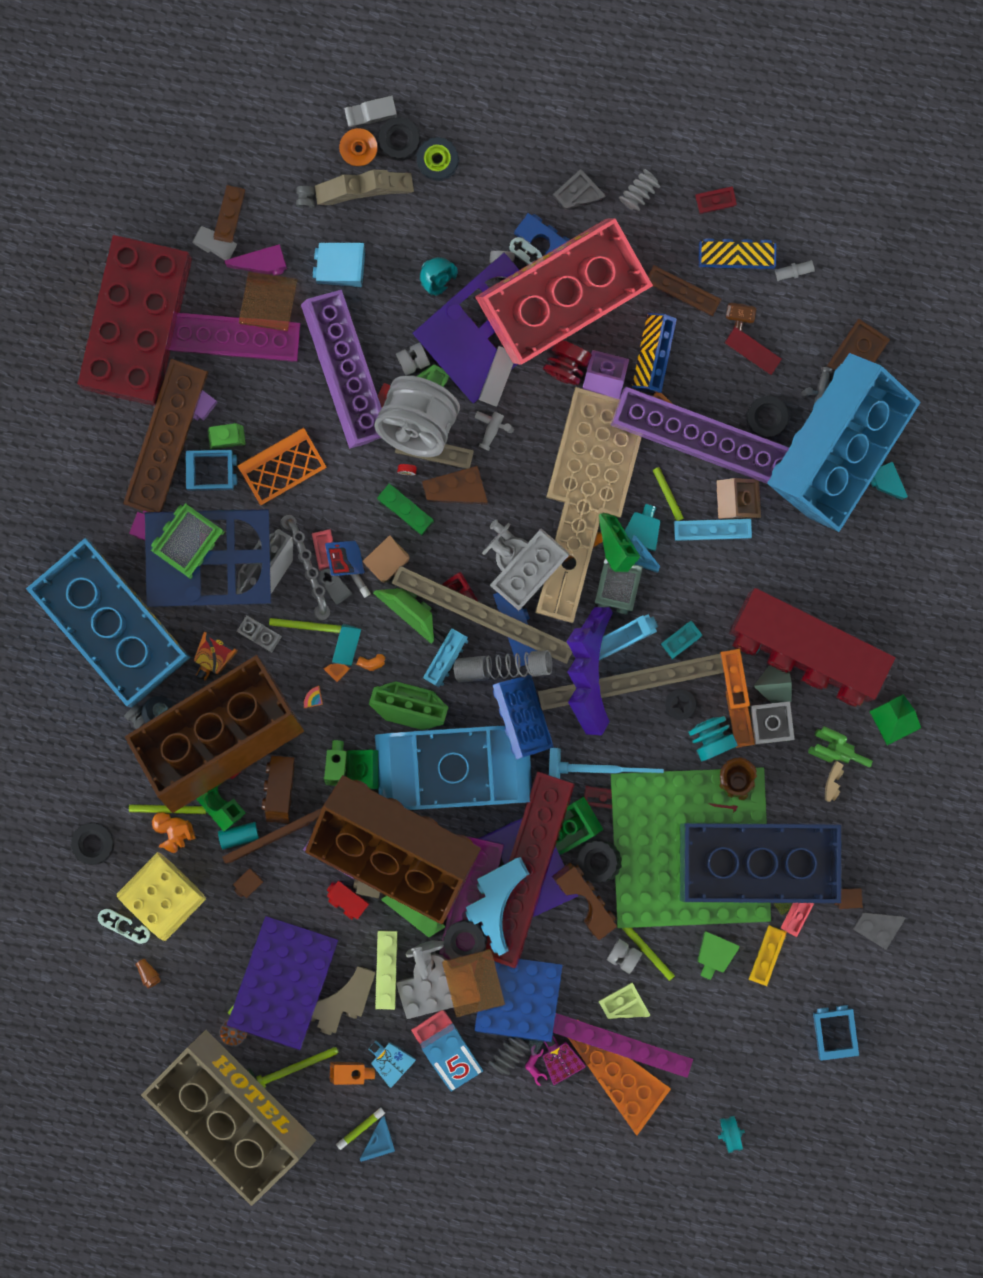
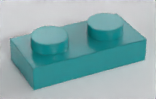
[661,621,703,659]

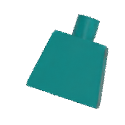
[625,504,660,552]

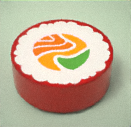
[397,464,417,476]

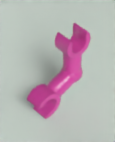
[525,1045,547,1086]

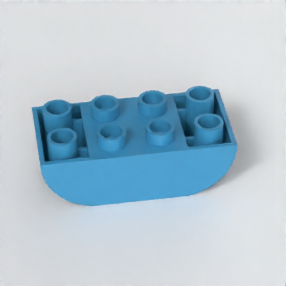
[375,726,532,810]

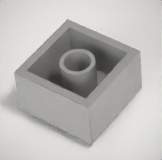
[750,701,795,744]

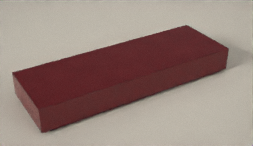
[724,327,782,375]

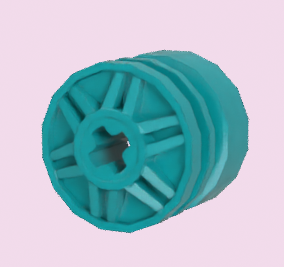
[688,716,738,762]

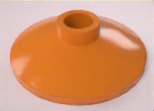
[339,128,377,166]

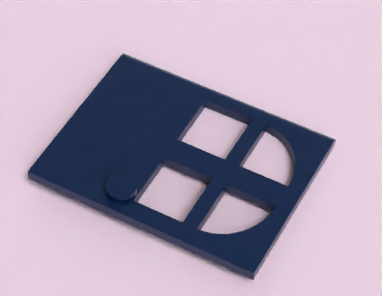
[145,509,271,607]

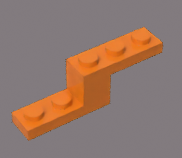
[720,649,755,748]

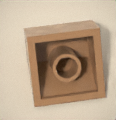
[717,478,761,519]

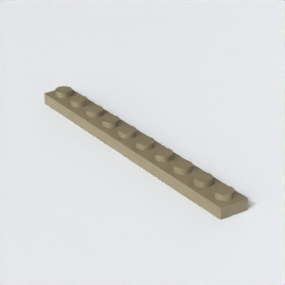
[392,566,572,664]
[538,654,724,710]

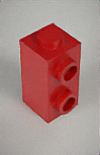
[327,880,370,920]

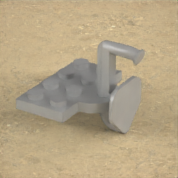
[482,519,570,611]
[396,941,481,1019]

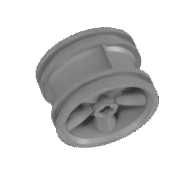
[374,376,460,457]

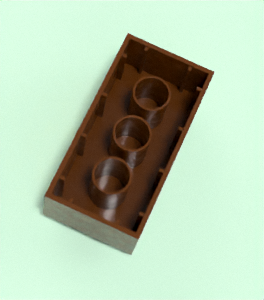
[125,655,305,813]
[305,775,481,925]

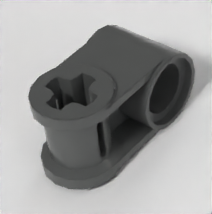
[320,569,352,605]

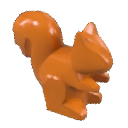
[152,812,196,853]

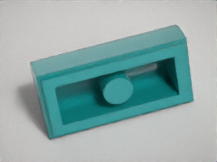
[218,822,259,850]

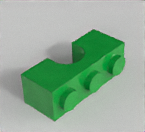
[377,484,434,536]
[197,784,246,832]

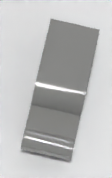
[344,96,397,127]

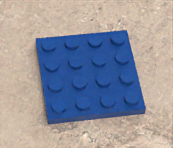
[493,675,554,760]
[475,958,563,1042]

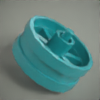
[718,1116,745,1153]

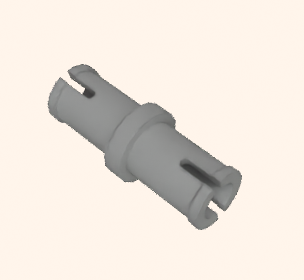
[775,260,815,281]

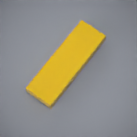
[749,925,787,986]

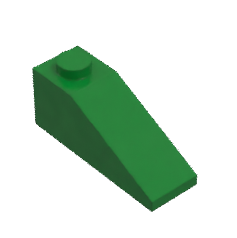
[599,513,640,572]

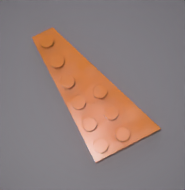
[568,1020,671,1136]

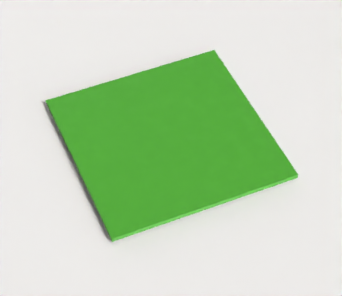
[611,768,771,928]

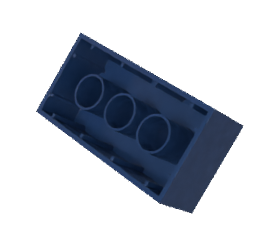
[680,823,841,903]

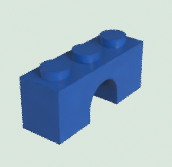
[514,213,570,255]

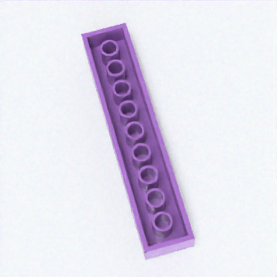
[611,387,789,483]

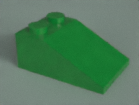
[555,797,604,855]

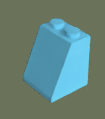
[313,243,365,287]

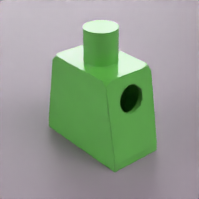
[207,423,246,450]
[324,740,347,786]
[697,931,740,980]

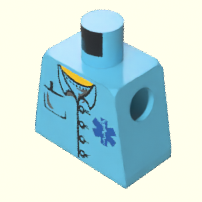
[368,1041,416,1088]

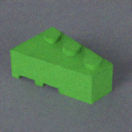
[381,896,445,937]

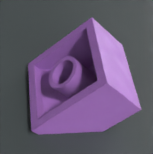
[582,350,629,399]

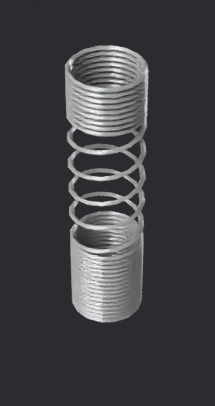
[454,650,552,683]

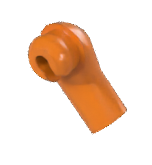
[356,654,385,671]

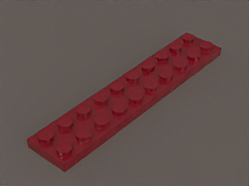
[481,772,575,968]

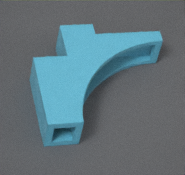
[599,614,658,660]
[465,857,529,956]

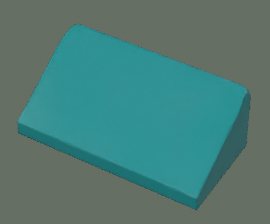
[332,624,361,666]

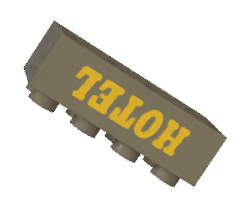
[141,1030,316,1206]

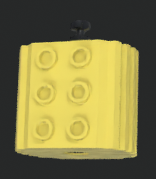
[116,852,206,941]

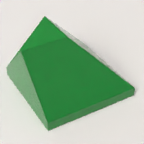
[869,694,921,745]

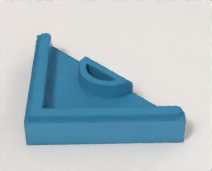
[631,535,660,573]
[360,1116,395,1162]

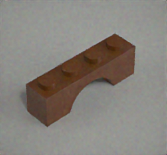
[551,863,617,940]

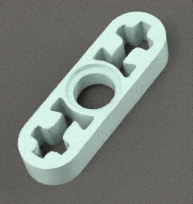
[98,909,150,944]

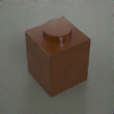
[233,868,264,898]
[834,888,863,909]

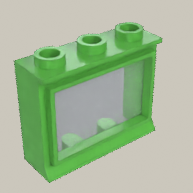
[151,503,225,579]

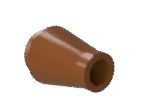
[135,959,161,989]

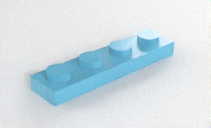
[674,519,752,541]

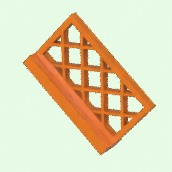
[237,427,327,506]

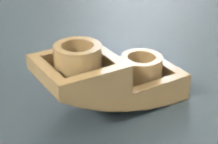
[825,761,844,802]

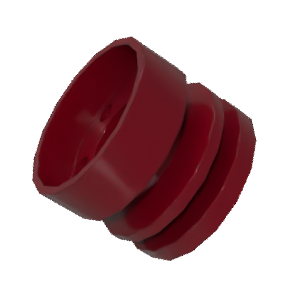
[543,340,592,386]

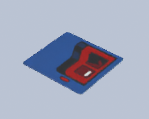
[325,541,364,576]

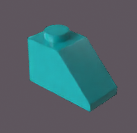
[870,462,908,500]

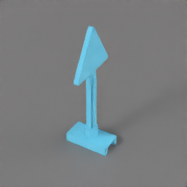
[549,748,664,779]

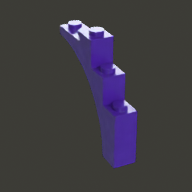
[567,607,613,735]

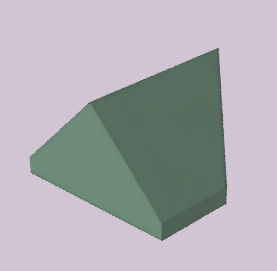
[754,666,792,703]

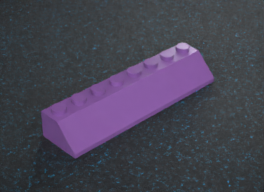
[301,290,381,449]

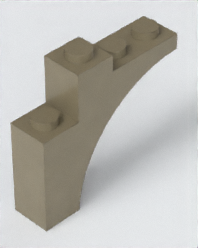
[315,169,414,205]
[311,966,376,1035]

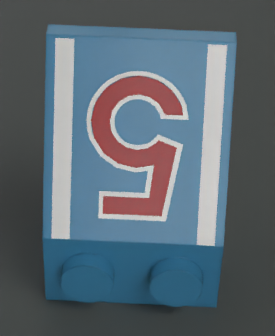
[420,1023,483,1092]

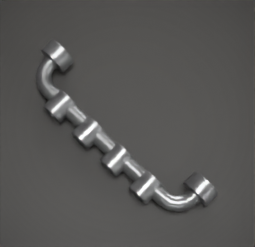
[280,515,330,620]

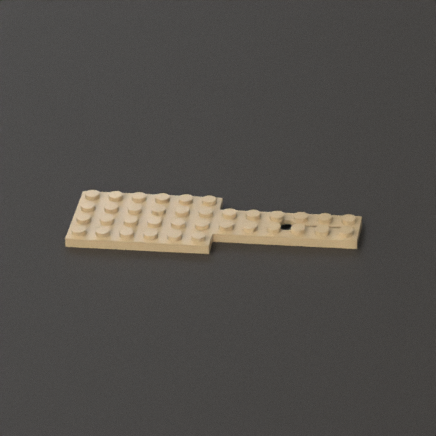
[536,387,641,623]

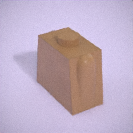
[362,535,410,583]

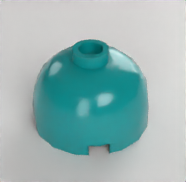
[420,257,458,296]

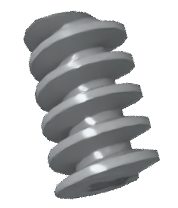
[619,169,660,211]

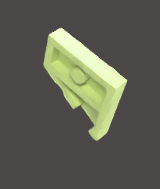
[599,983,650,1019]

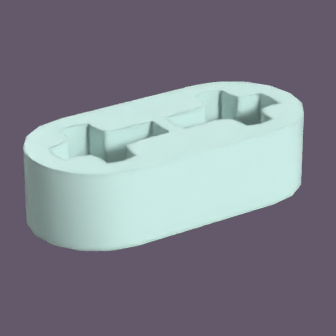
[510,237,542,265]

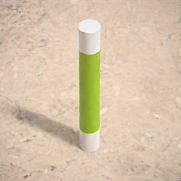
[336,1108,385,1150]

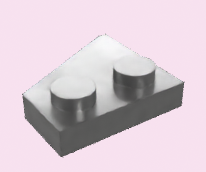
[553,169,605,210]
[853,913,905,949]

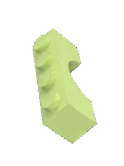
[375,930,398,1010]

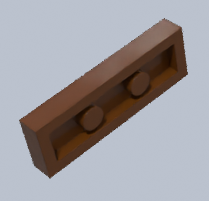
[213,185,245,243]

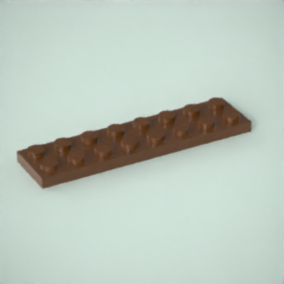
[123,359,209,512]

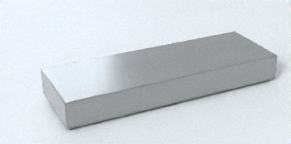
[478,346,513,407]

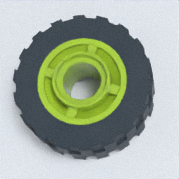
[417,137,459,181]

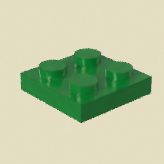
[347,750,379,789]

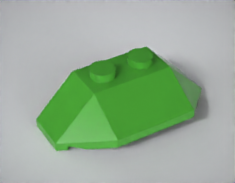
[374,588,434,644]
[369,682,448,730]

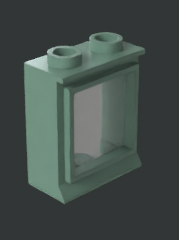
[595,558,643,615]

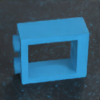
[186,450,237,491]
[813,1005,859,1060]

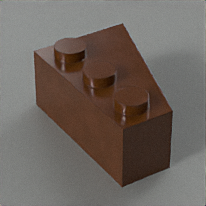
[422,466,488,505]
[262,756,295,824]

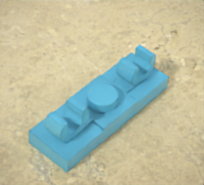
[423,628,468,687]

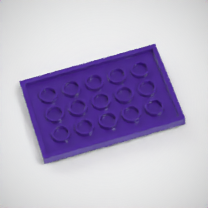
[227,916,338,1051]

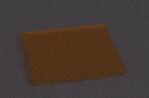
[239,272,297,331]
[442,949,505,1017]

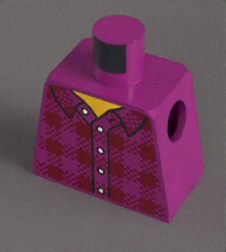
[542,1036,586,1085]

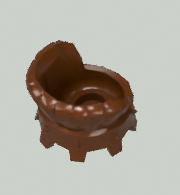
[720,757,757,800]

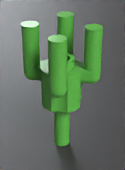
[808,726,873,768]

